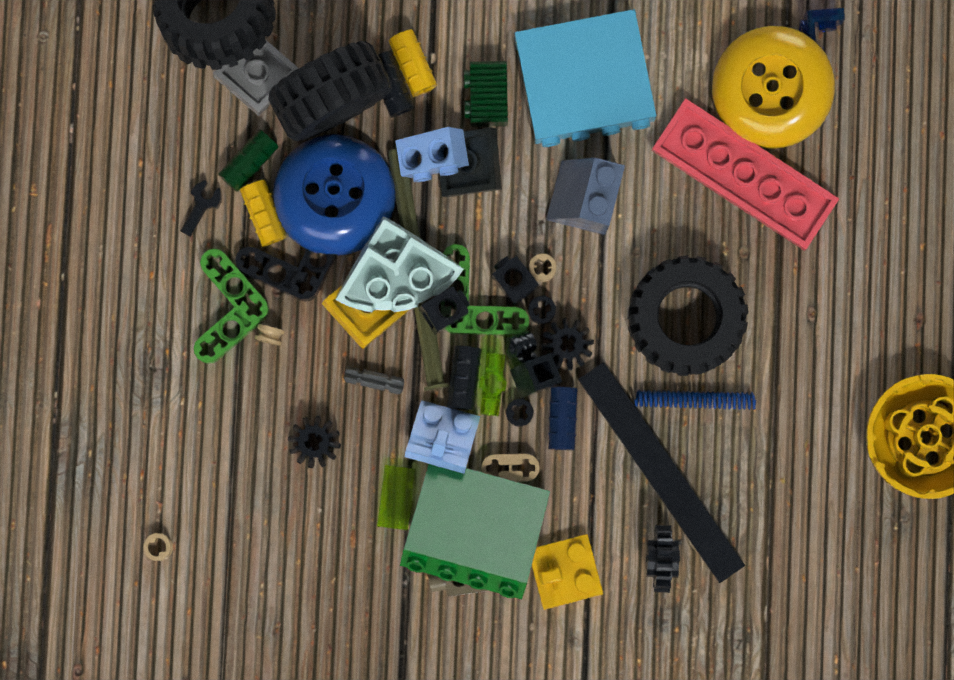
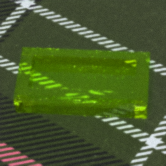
[377,465,416,530]

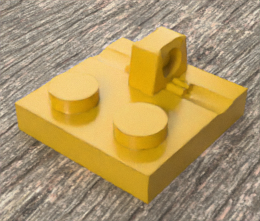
[322,286,409,349]
[532,534,603,610]

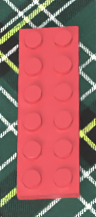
[651,98,839,251]

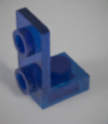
[799,8,845,42]

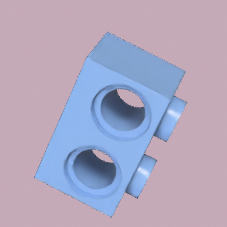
[395,127,469,182]

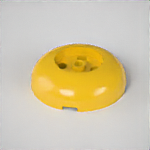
[712,26,835,149]
[866,374,954,499]

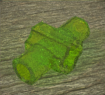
[479,353,507,416]

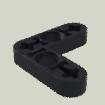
[235,246,337,302]

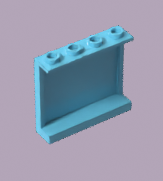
[514,9,656,147]

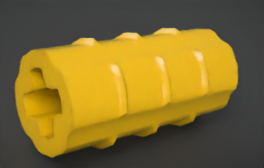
[388,29,437,97]
[240,180,288,247]

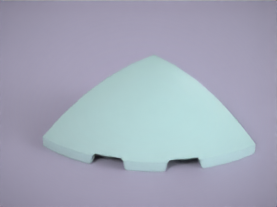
[335,216,463,312]

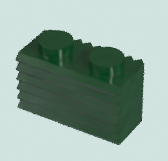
[464,61,508,127]

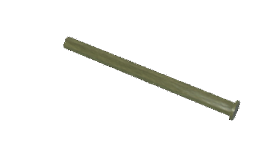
[388,148,449,391]

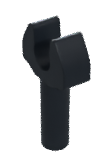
[180,180,222,237]

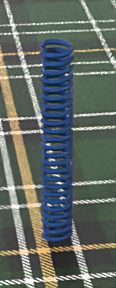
[634,389,756,410]

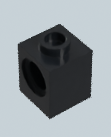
[492,255,539,306]
[419,286,470,335]

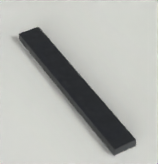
[578,362,745,583]

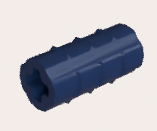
[548,387,578,451]

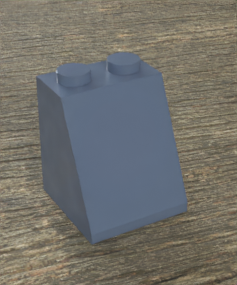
[546,157,625,235]

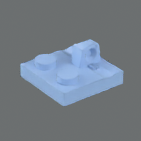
[404,400,481,474]

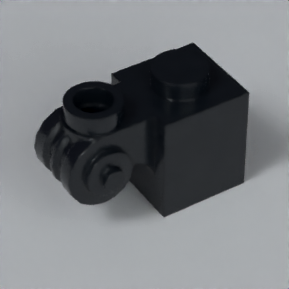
[506,331,562,399]

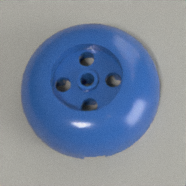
[273,134,395,256]

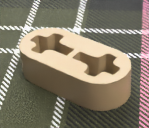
[481,454,540,482]

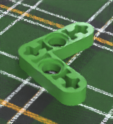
[440,244,529,336]
[194,249,269,364]

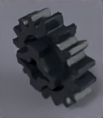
[645,525,680,593]

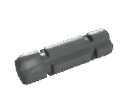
[344,366,405,394]

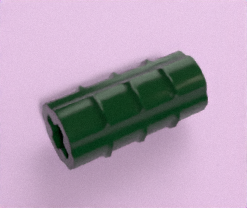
[218,129,279,192]

